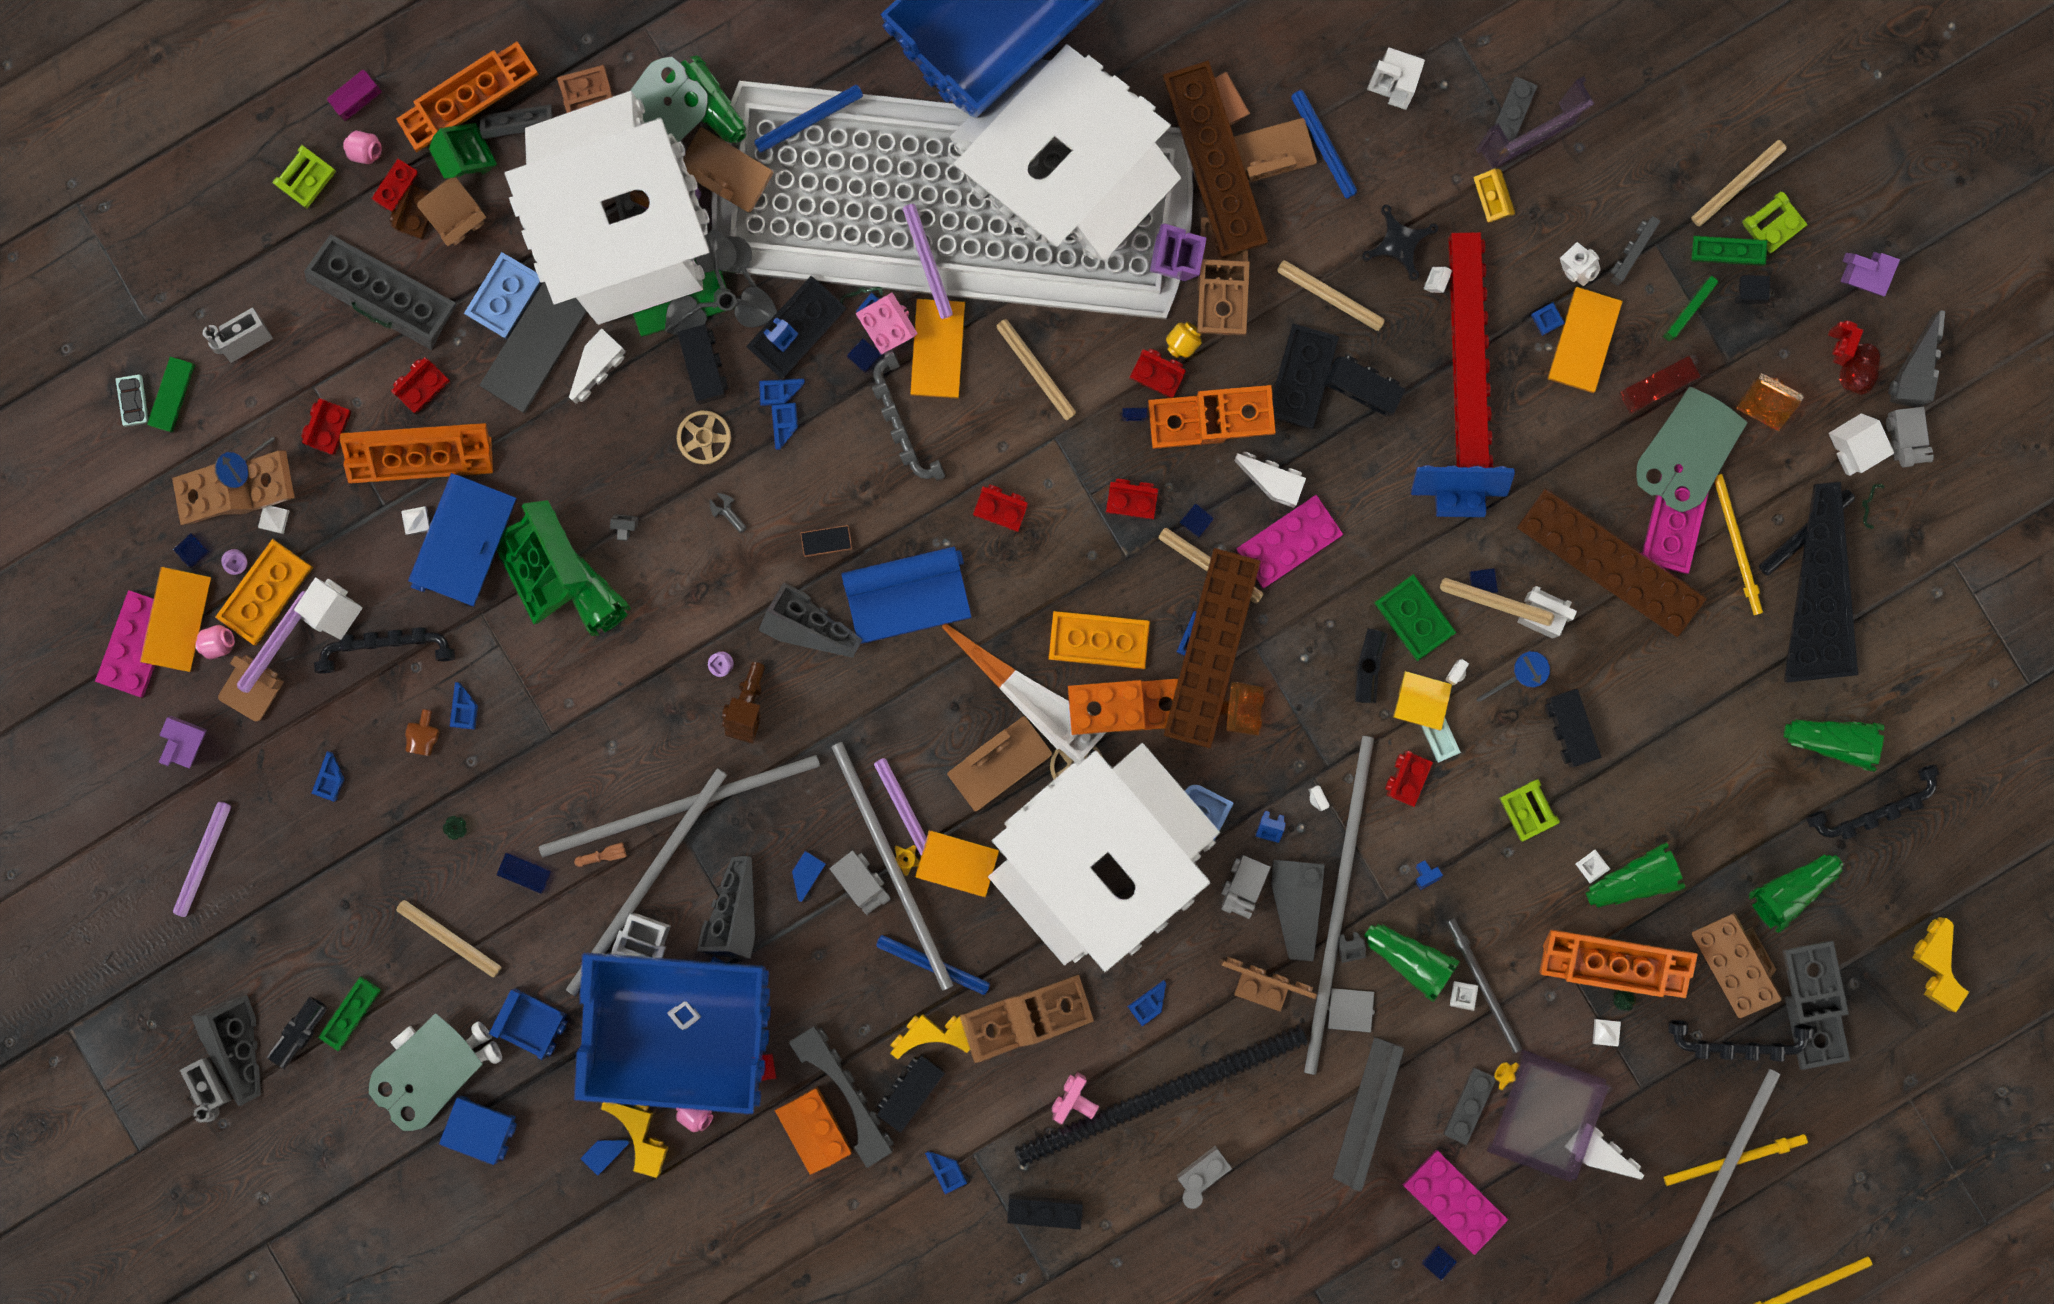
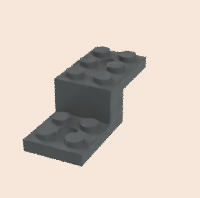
[1782,941,1850,1070]

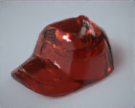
[1839,343,1880,395]

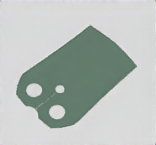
[630,57,708,142]
[1636,386,1748,512]
[369,1013,482,1131]

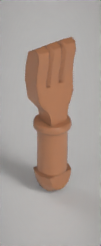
[574,842,627,867]

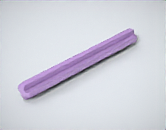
[903,204,953,319]
[237,591,306,693]
[874,758,927,855]
[173,802,231,917]

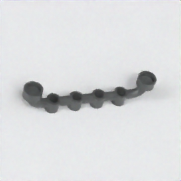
[872,349,946,481]

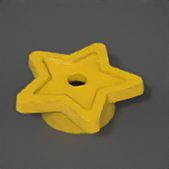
[895,845,920,876]
[1494,1062,1519,1090]

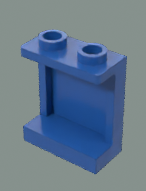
[489,988,568,1060]
[439,1095,517,1165]

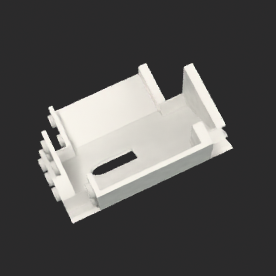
[950,44,1181,261]
[504,91,709,325]
[988,743,1220,972]

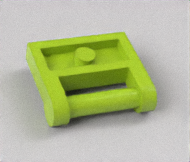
[272,145,336,209]
[1742,191,1808,255]
[1499,779,1560,842]

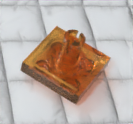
[1736,373,1804,431]
[1220,682,1265,736]

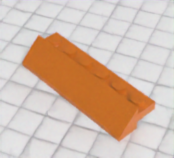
[396,42,538,152]
[340,423,493,483]
[1539,930,1697,998]

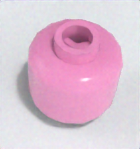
[343,131,382,165]
[196,625,235,660]
[676,1108,713,1132]

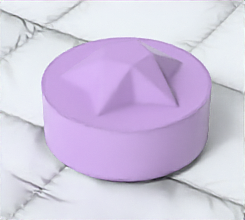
[221,549,247,575]
[708,651,734,677]

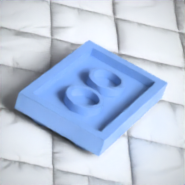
[464,252,541,339]

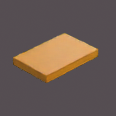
[915,830,999,897]

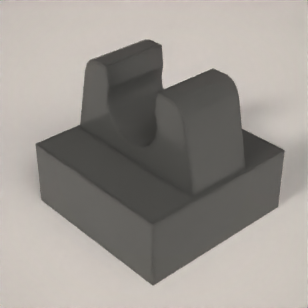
[610,514,639,541]
[1339,932,1366,963]

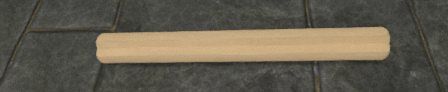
[1691,140,1787,226]
[1277,260,1385,331]
[997,319,1076,420]
[1159,528,1263,604]
[1440,578,1554,626]
[396,900,501,977]

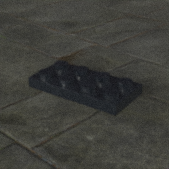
[746,276,847,379]
[1272,323,1339,430]

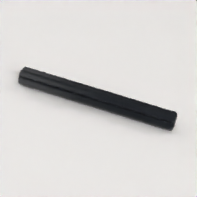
[1759,489,1855,576]

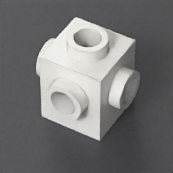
[1560,242,1601,286]

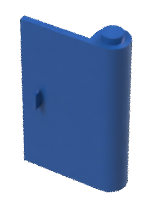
[408,473,517,606]
[841,546,972,644]

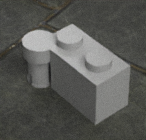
[203,307,273,363]
[1886,407,1934,467]
[829,850,891,916]
[1221,855,1270,919]
[180,1057,232,1122]
[1176,1146,1232,1209]

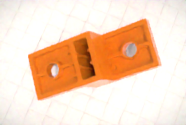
[1148,385,1276,449]
[1068,679,1178,735]

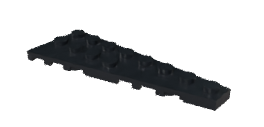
[1784,482,1858,683]

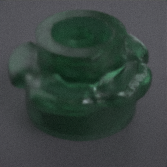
[443,816,467,840]
[1613,990,1636,1011]

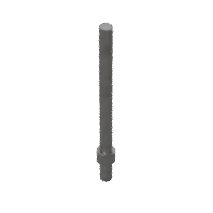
[1446,918,1522,1053]

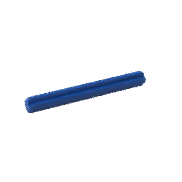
[754,85,863,152]
[1291,90,1357,198]
[876,935,990,995]

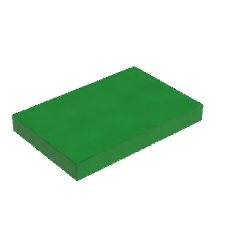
[1374,574,1457,662]

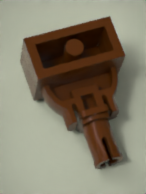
[721,662,765,744]

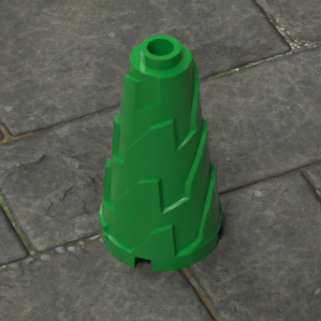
[665,55,746,144]
[571,552,631,636]
[1783,719,1885,772]
[1585,843,1685,908]
[1749,855,1843,933]
[1364,924,1460,1002]

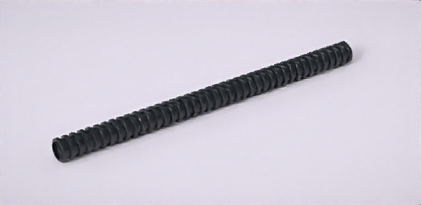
[1014,1024,1308,1167]

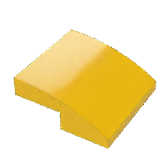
[1393,671,1452,731]

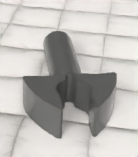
[710,493,747,533]

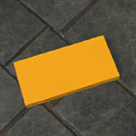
[1547,287,1622,393]
[911,299,965,399]
[215,539,313,646]
[140,567,211,672]
[1049,611,1150,669]

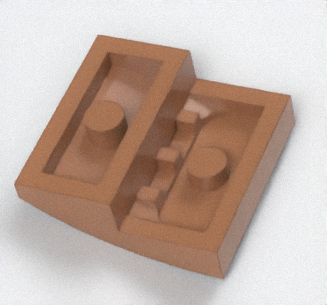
[557,65,613,113]
[1215,72,1250,126]

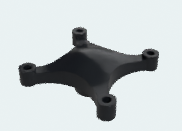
[1362,204,1438,281]

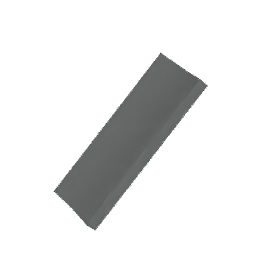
[304,234,456,350]
[480,282,588,414]
[1333,1037,1404,1192]

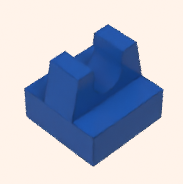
[764,318,799,352]
[1255,811,1286,843]
[1416,860,1443,891]

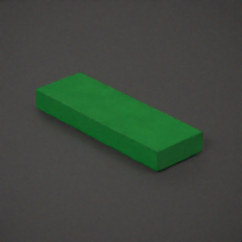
[1691,236,1768,266]
[1662,276,1718,341]
[147,356,195,433]
[318,976,381,1051]

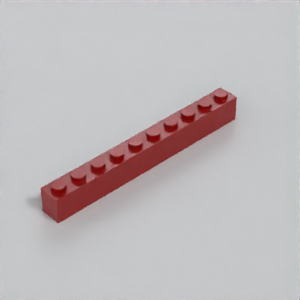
[1448,232,1493,468]

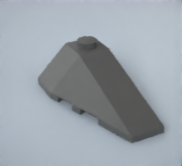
[1888,310,1945,408]
[758,582,862,658]
[697,856,755,959]
[1271,860,1324,961]
[191,995,261,1106]

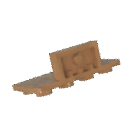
[1234,118,1317,183]
[683,127,774,213]
[947,716,1052,811]
[1692,913,1782,1018]
[1219,956,1317,1012]

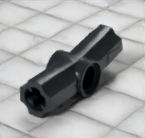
[1355,628,1388,704]
[266,997,328,1070]

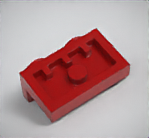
[371,159,418,211]
[1828,321,1863,366]
[1129,348,1186,398]
[391,357,450,414]
[301,398,352,456]
[1106,479,1158,520]
[973,484,1028,532]
[1385,751,1433,807]

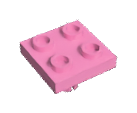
[855,292,918,354]
[1051,1072,1099,1124]

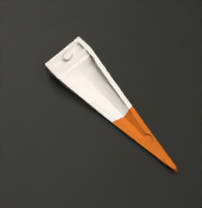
[942,624,1106,762]

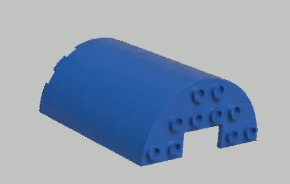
[880,0,1105,118]
[574,952,771,1114]

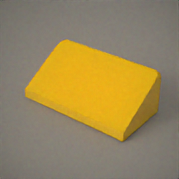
[1473,169,1515,223]

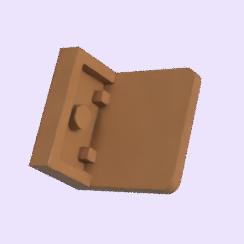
[417,177,486,246]
[218,655,284,722]

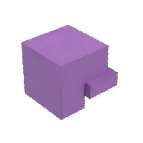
[1150,224,1207,281]
[1841,252,1900,296]
[159,715,207,768]

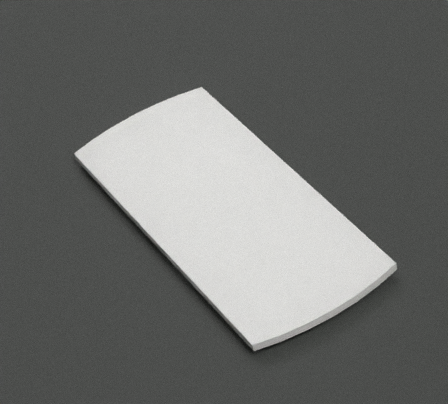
[712,81,1193,319]

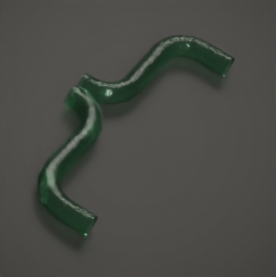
[840,286,883,304]
[352,302,392,328]
[1862,484,1885,529]

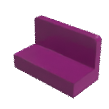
[327,70,382,122]

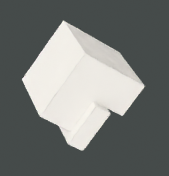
[1367,47,1425,110]
[1829,414,1894,476]
[294,577,362,640]
[1517,586,1577,639]
[611,913,671,958]

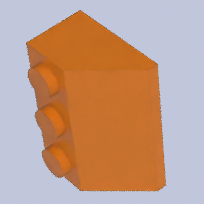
[775,1086,853,1175]

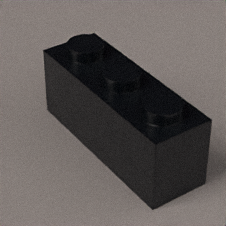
[677,324,729,405]
[1323,355,1405,417]
[1544,688,1602,768]
[877,1054,946,1133]
[1007,1195,1083,1230]

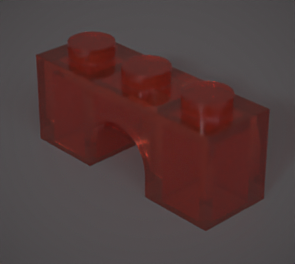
[1619,356,1701,414]

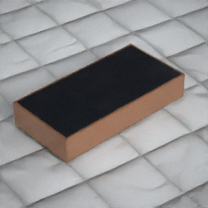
[801,525,852,557]

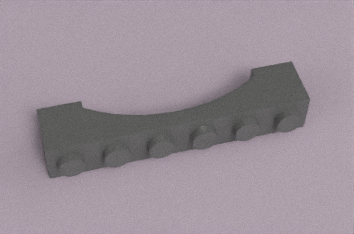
[789,1025,894,1168]

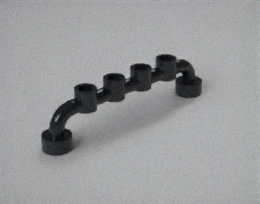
[314,627,455,674]
[1806,764,1940,839]
[1668,1020,1814,1062]

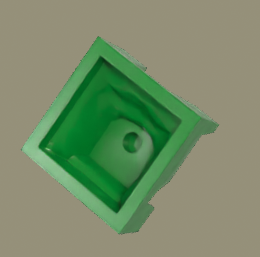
[429,123,497,179]

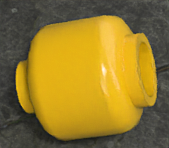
[1166,322,1202,358]

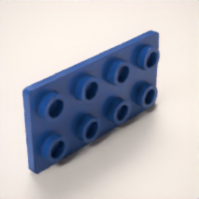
[1411,465,1515,517]

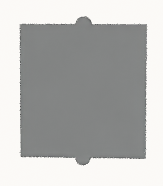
[1327,988,1375,1032]

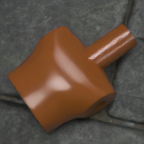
[405,709,439,756]

